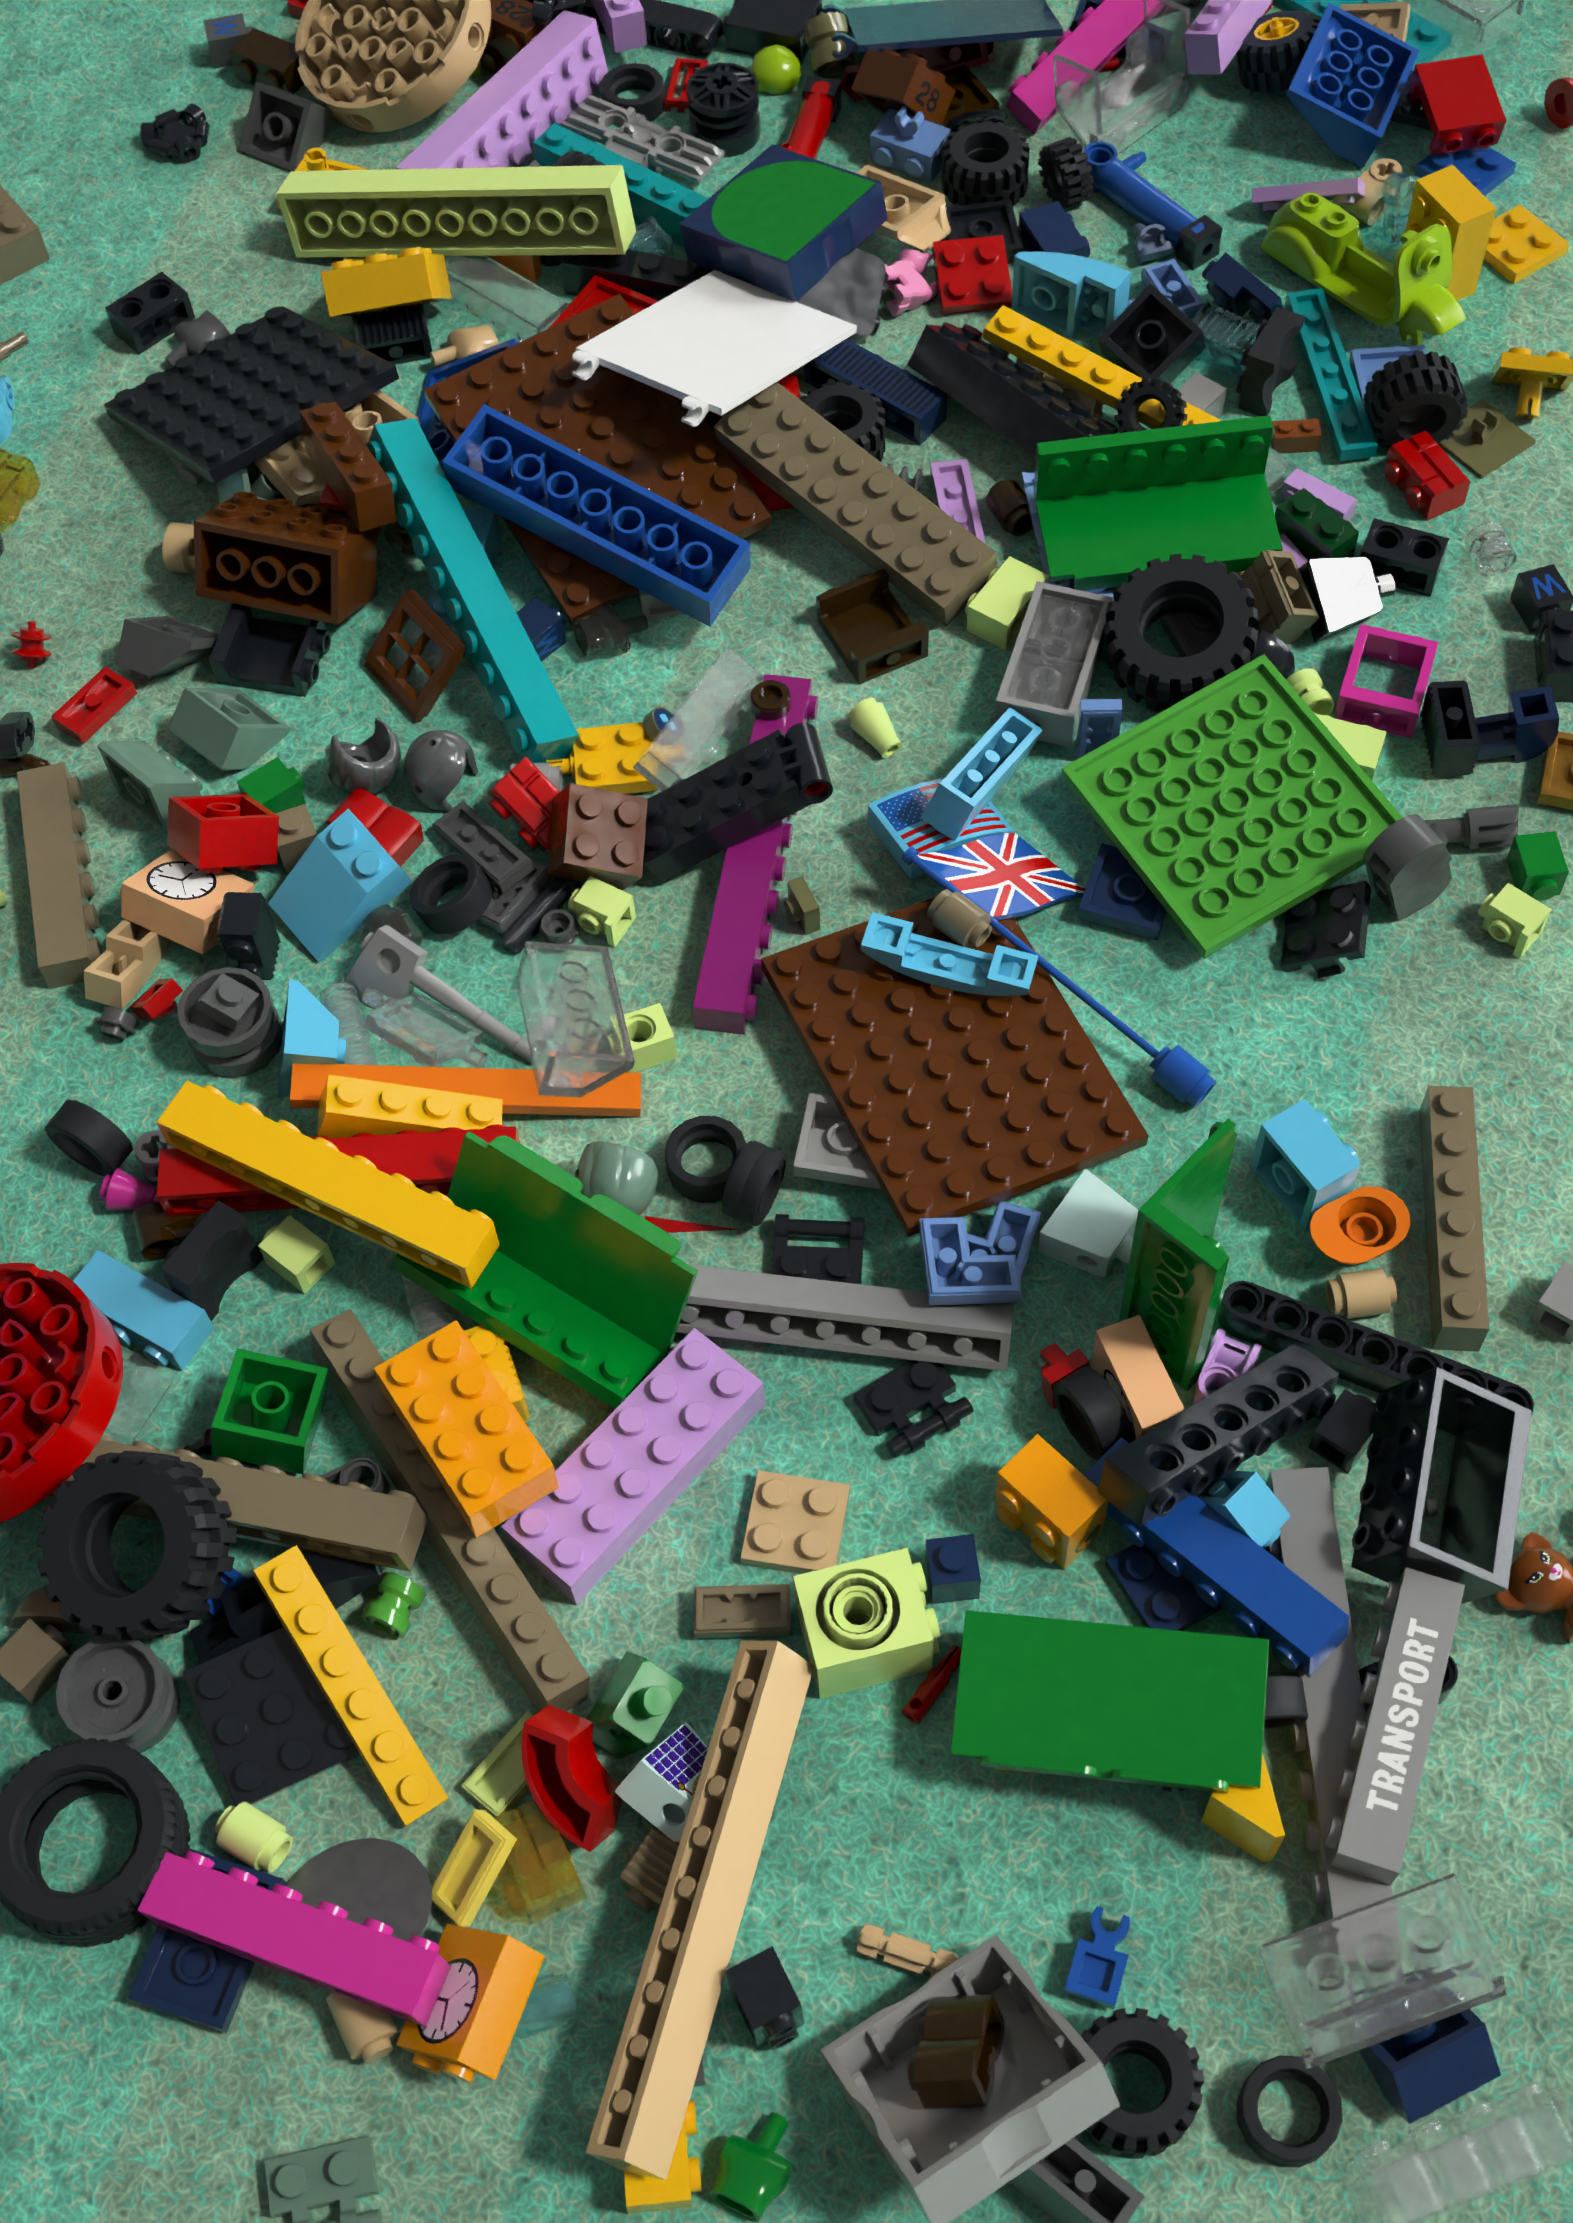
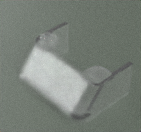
[1053,0,1191,155]

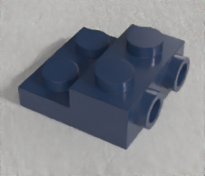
[1202,252,1283,325]

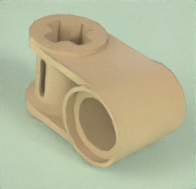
[1340,158,1402,226]

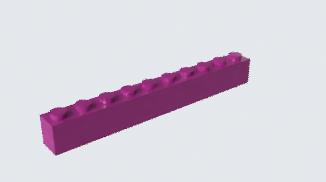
[692,674,819,1035]

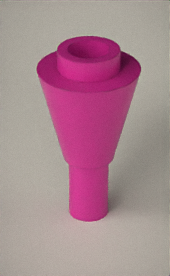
[100,1168,159,1210]

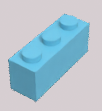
[73,1250,215,1371]

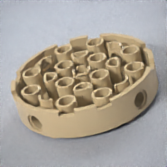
[295,0,491,133]

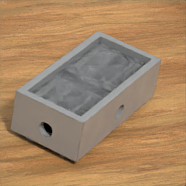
[994,581,1113,748]

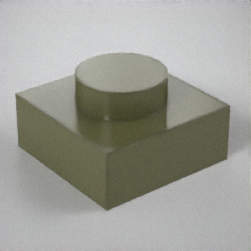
[784,876,820,935]

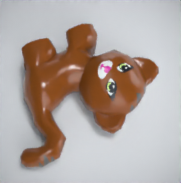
[1493,1532,1573,1644]

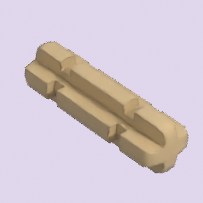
[857,1923,958,1979]

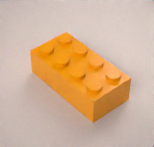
[374,1320,559,1538]

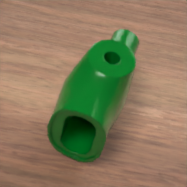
[709,2112,793,2222]

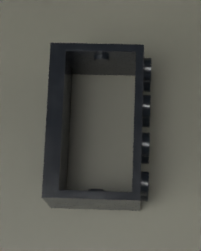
[1351,1367,1532,1604]

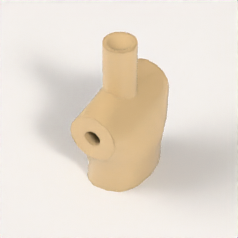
[430,324,499,367]

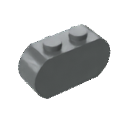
[1363,814,1452,919]

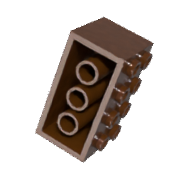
[194,492,378,625]

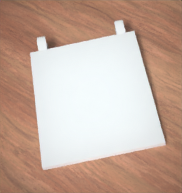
[572,270,857,427]

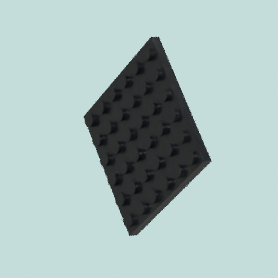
[104,306,400,484]

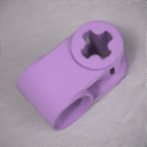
[1192,1328,1262,1404]

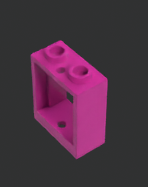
[1334,624,1439,738]

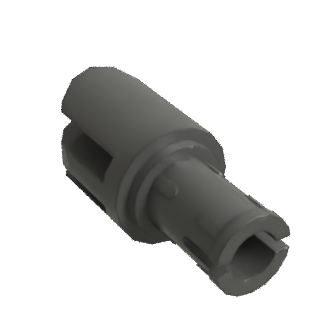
[1424,804,1519,850]

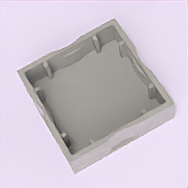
[820,1935,1120,2223]

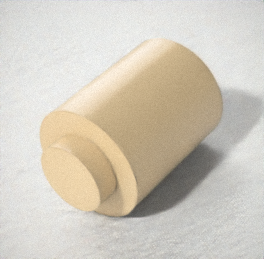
[326,1992,399,2064]

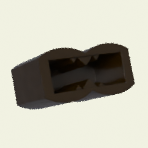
[908,1994,1005,2109]

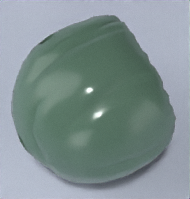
[575,1140,658,1216]

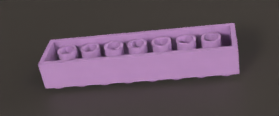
[396,10,608,169]

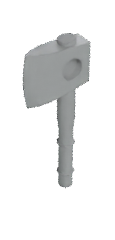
[344,925,542,1064]

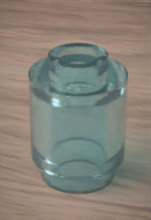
[516,1972,579,2040]

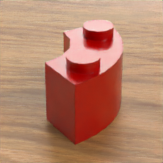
[521,1705,622,1852]

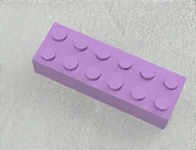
[501,1328,766,1605]

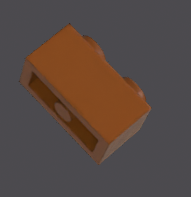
[1270,418,1322,454]

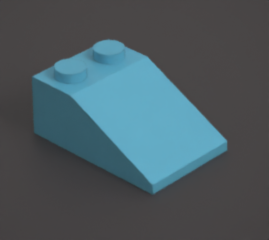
[268,809,413,962]

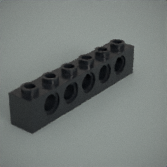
[1098,1342,1339,1527]

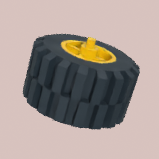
[1236,10,1320,93]

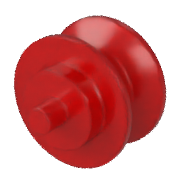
[11,621,52,668]

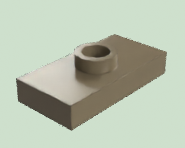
[694,1584,791,1639]

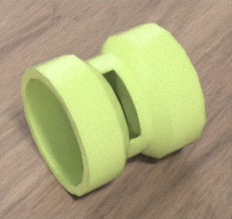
[1286,669,1335,715]

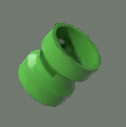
[361,1572,426,1638]

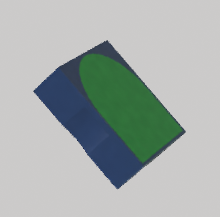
[679,144,888,302]

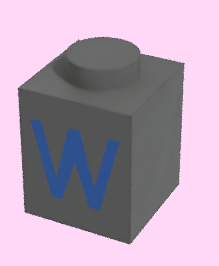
[203,13,253,68]

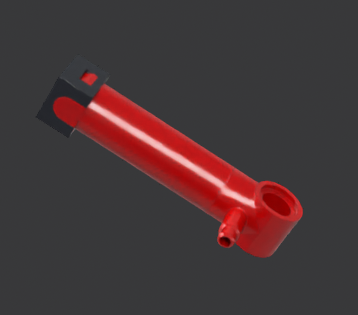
[781,75,842,159]

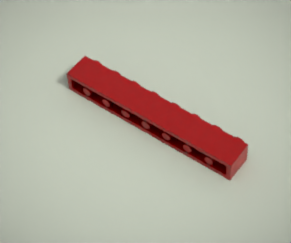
[156,1124,520,1217]

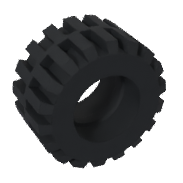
[942,120,1030,206]
[1364,351,1468,450]
[799,382,885,462]
[1081,2008,1204,2159]

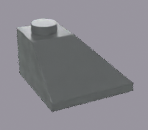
[116,616,219,680]

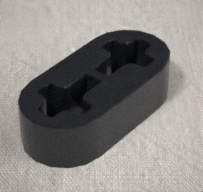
[0,711,35,760]

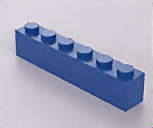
[1084,1437,1349,1677]

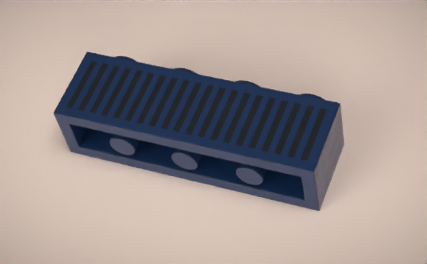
[804,338,947,445]

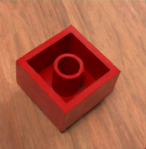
[167,794,279,873]

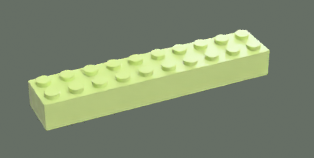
[276,165,636,257]

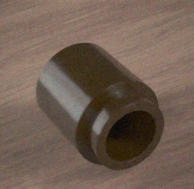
[986,479,1034,536]

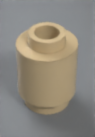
[1325,1268,1397,1319]

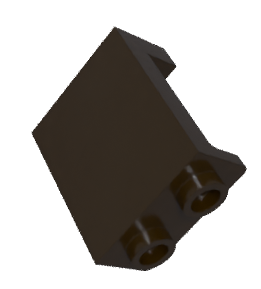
[816,569,929,685]

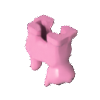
[884,248,938,316]

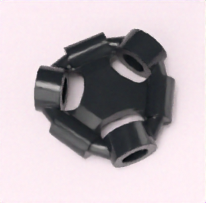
[140,103,210,163]

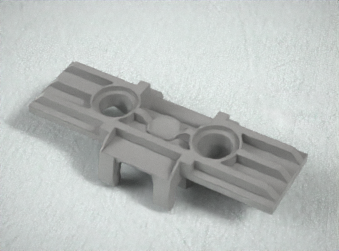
[562,95,725,183]

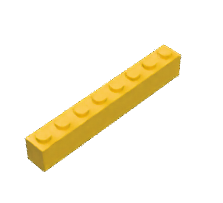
[156,1080,500,1289]

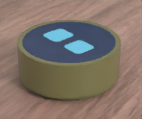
[643,707,682,748]

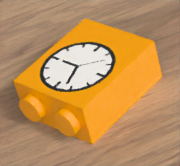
[396,1924,545,2083]

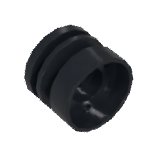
[686,63,761,157]

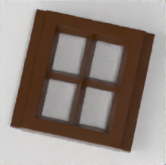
[364,589,467,722]

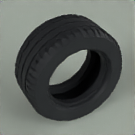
[0,1738,191,1947]

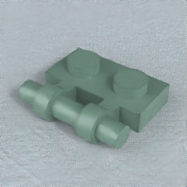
[264,2136,382,2223]

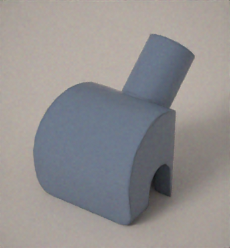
[1133,222,1174,263]

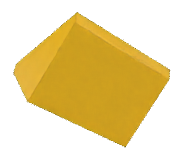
[1201,1754,1285,1862]

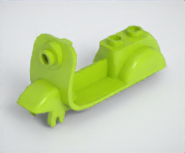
[1261,193,1466,346]

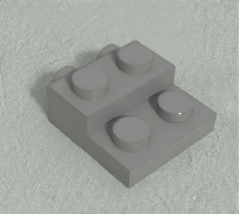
[793,1093,881,1190]

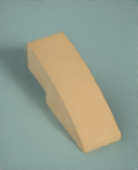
[84,919,172,1010]

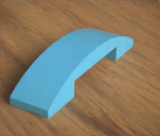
[860,912,1039,996]

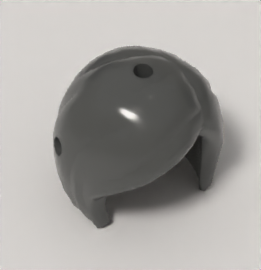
[325,717,401,794]
[404,730,478,812]

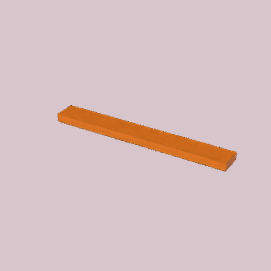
[290,1063,641,1117]

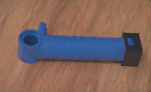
[1083,142,1223,271]

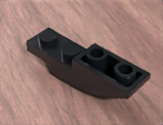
[190,1552,383,1665]

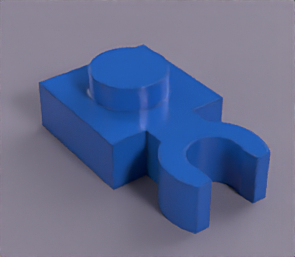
[1063,1906,1130,2010]

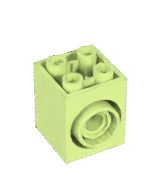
[793,1548,940,1699]

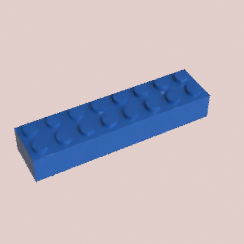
[442,404,750,627]

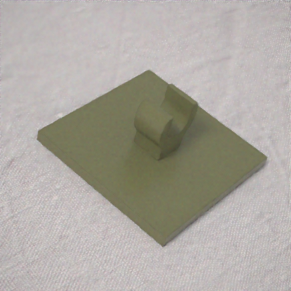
[1440,399,1536,479]

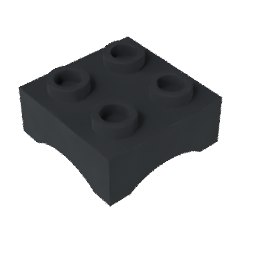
[1236,307,1305,416]
[160,1200,264,1321]

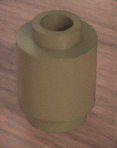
[927,889,992,948]

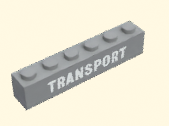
[1325,1567,1465,1886]

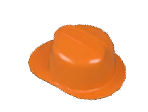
[1309,1186,1411,1265]

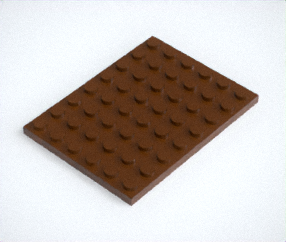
[424,294,771,626]
[761,897,1149,1237]

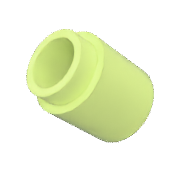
[215,1802,293,1873]

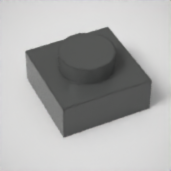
[197,973,259,1031]

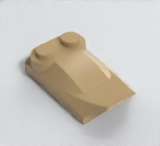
[857,165,951,252]

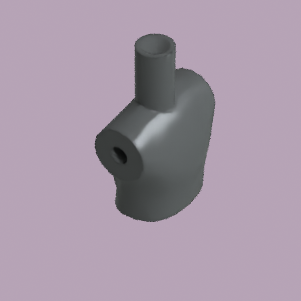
[165,310,230,367]

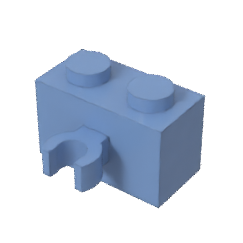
[870,106,950,182]

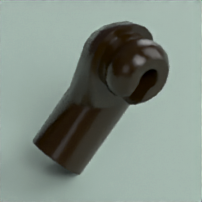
[0,754,51,777]

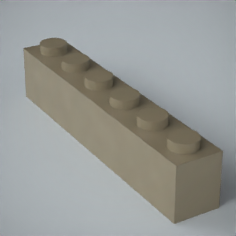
[17,762,103,989]
[1419,1085,1489,1352]

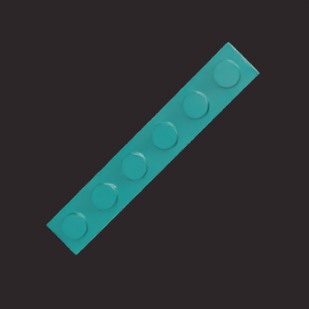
[1285,288,1378,461]

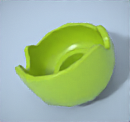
[750,45,802,95]

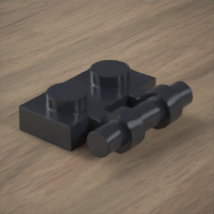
[853,1360,974,1459]

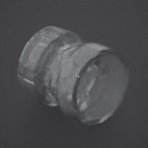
[1465,522,1517,577]

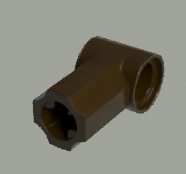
[132,1202,200,1260]

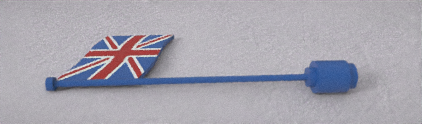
[901,833,1217,1108]

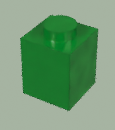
[237,757,306,813]
[1506,831,1569,900]

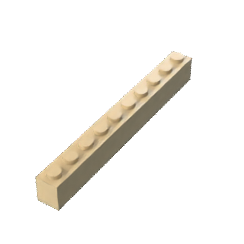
[585,1641,814,2180]

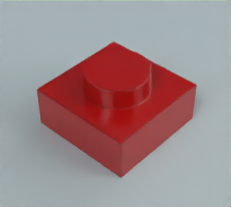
[129,978,183,1020]

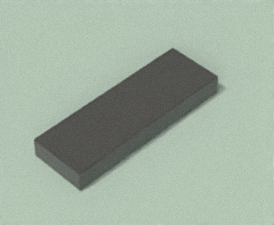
[432,801,535,893]

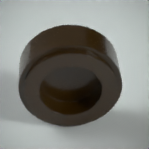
[750,680,791,721]

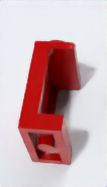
[1407,54,1507,155]

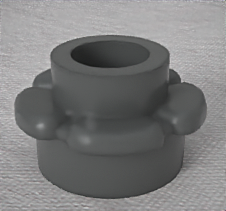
[538,909,580,948]
[95,1006,137,1041]

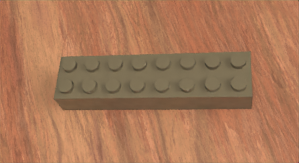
[713,382,997,626]

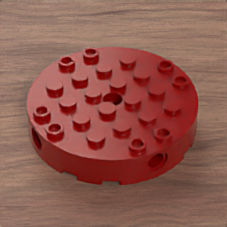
[0,1263,123,1523]

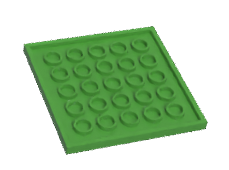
[1061,654,1403,959]

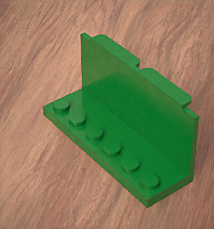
[1033,415,1283,591]
[1119,1118,1237,1392]
[392,1131,698,1409]
[951,1610,1269,1793]

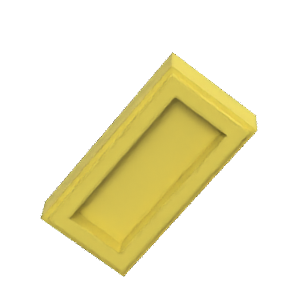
[432,1810,517,1927]

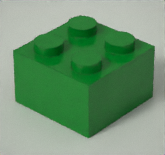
[211,1348,328,1474]

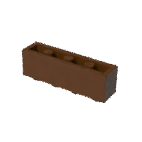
[299,401,397,532]

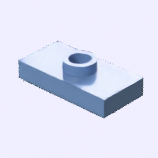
[1076,699,1122,760]

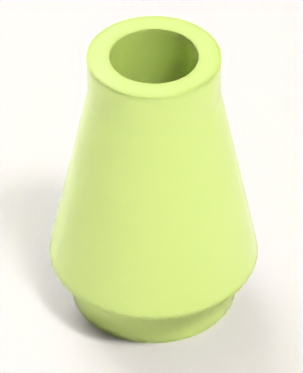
[848,698,902,758]

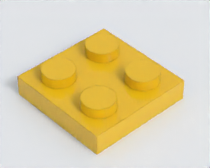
[1484,204,1570,284]

